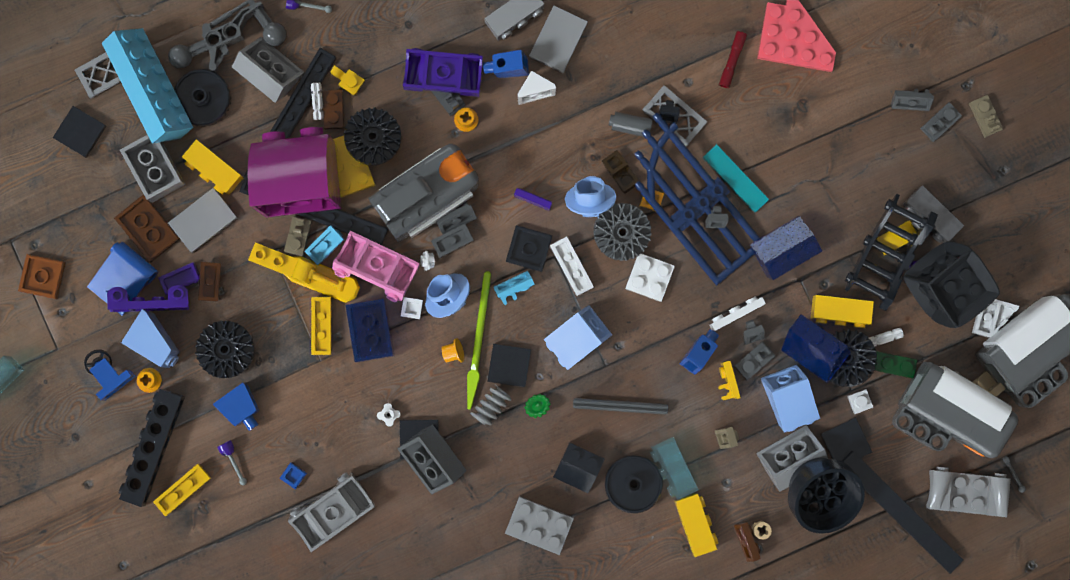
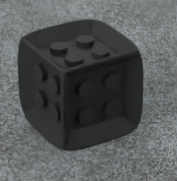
[903,241,1000,328]

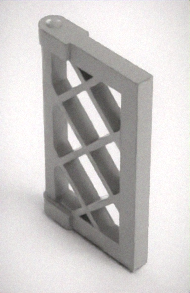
[75,52,121,99]
[642,86,707,146]

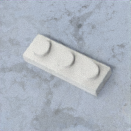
[550,237,594,296]
[709,296,766,331]

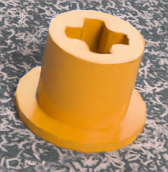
[454,108,478,132]
[441,338,465,363]
[137,368,162,393]

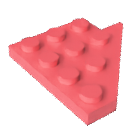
[757,0,836,72]

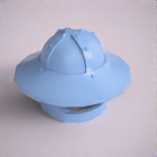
[565,176,616,217]
[425,273,470,318]

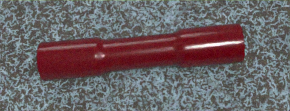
[718,31,747,89]

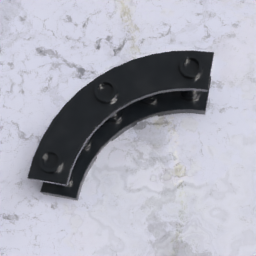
[845,194,938,311]

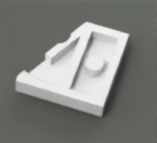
[972,299,1019,338]

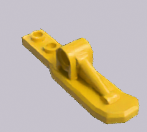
[248,242,360,303]

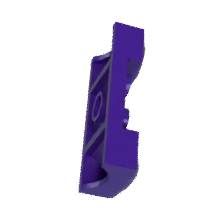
[403,48,483,97]
[107,285,189,312]

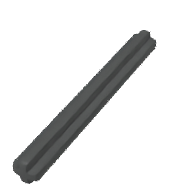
[573,398,668,414]

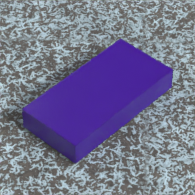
[514,188,552,211]
[158,262,200,295]

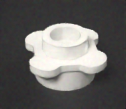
[420,251,435,271]
[377,403,400,426]

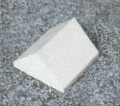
[518,71,556,105]

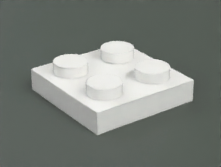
[625,253,674,302]

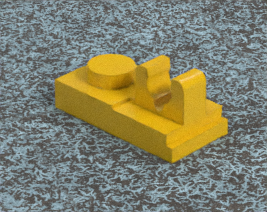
[718,361,741,400]

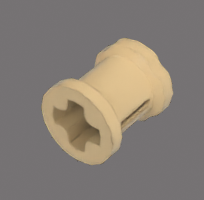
[752,521,772,540]

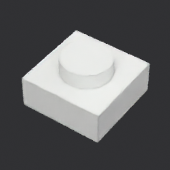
[401,297,423,319]
[847,389,873,414]

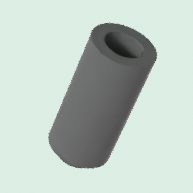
[608,111,653,137]

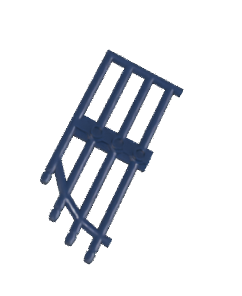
[634,113,770,286]

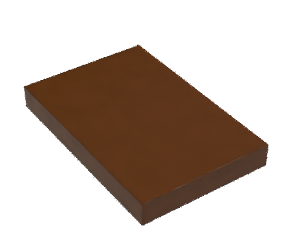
[114,194,180,263]

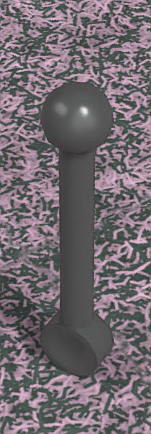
[1003,456,1026,493]

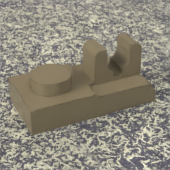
[969,95,1003,138]
[284,215,312,257]
[714,427,739,449]

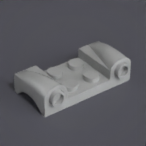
[926,467,1010,517]
[288,472,375,552]

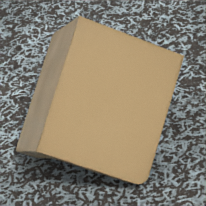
[973,372,1006,396]

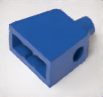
[483,50,529,78]
[679,329,719,375]
[213,382,260,431]

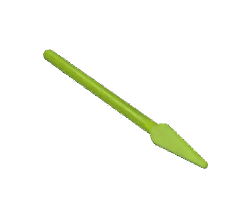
[467,271,491,410]

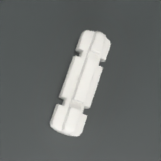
[311,82,324,120]
[869,328,904,346]

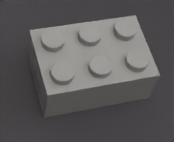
[120,135,186,203]
[505,496,574,555]

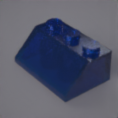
[749,216,822,280]
[781,314,851,383]

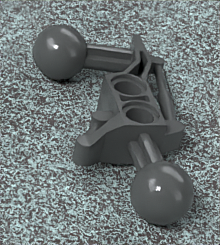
[168,0,287,72]

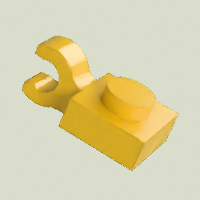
[330,65,365,96]

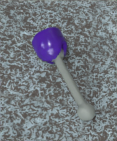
[286,0,332,13]
[217,440,247,485]

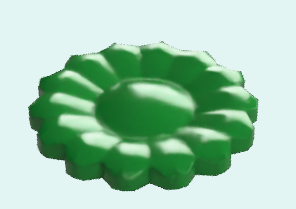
[524,394,551,418]

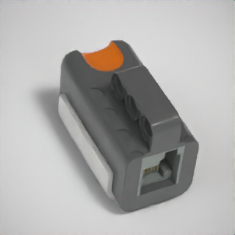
[368,144,479,243]
[975,294,1070,408]
[892,362,1019,458]

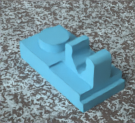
[305,225,344,265]
[493,271,535,305]

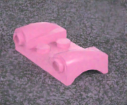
[333,231,420,302]

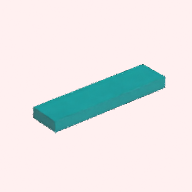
[703,144,769,213]

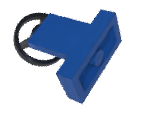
[84,350,136,401]

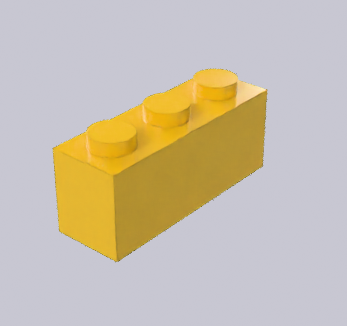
[182,139,243,195]
[811,295,874,328]
[674,493,719,557]

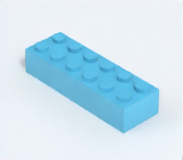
[102,28,193,144]

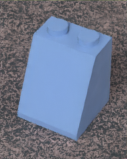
[544,305,612,370]
[121,309,179,368]
[761,365,820,432]

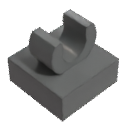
[705,206,728,228]
[744,320,765,345]

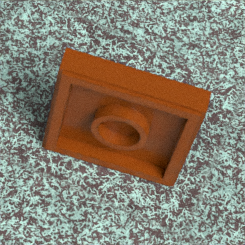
[18,254,66,299]

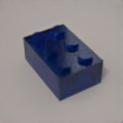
[345,298,395,363]

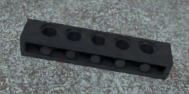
[119,389,185,507]

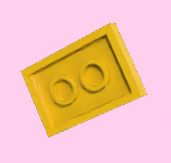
[333,135,375,198]

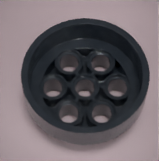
[788,458,865,534]

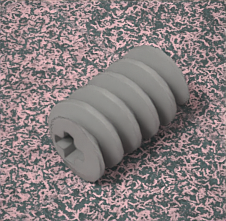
[470,385,512,426]

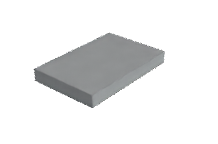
[529,6,588,73]
[168,188,237,253]

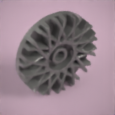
[593,203,651,261]

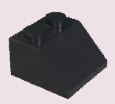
[553,442,605,493]

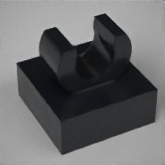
[659,100,680,124]

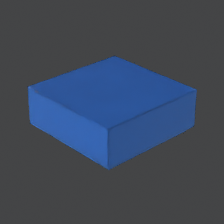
[280,462,307,489]

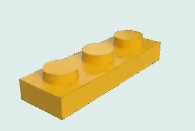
[311,297,332,355]
[153,463,211,517]

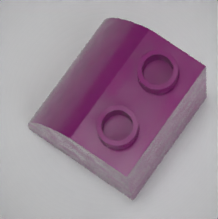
[248,127,342,218]

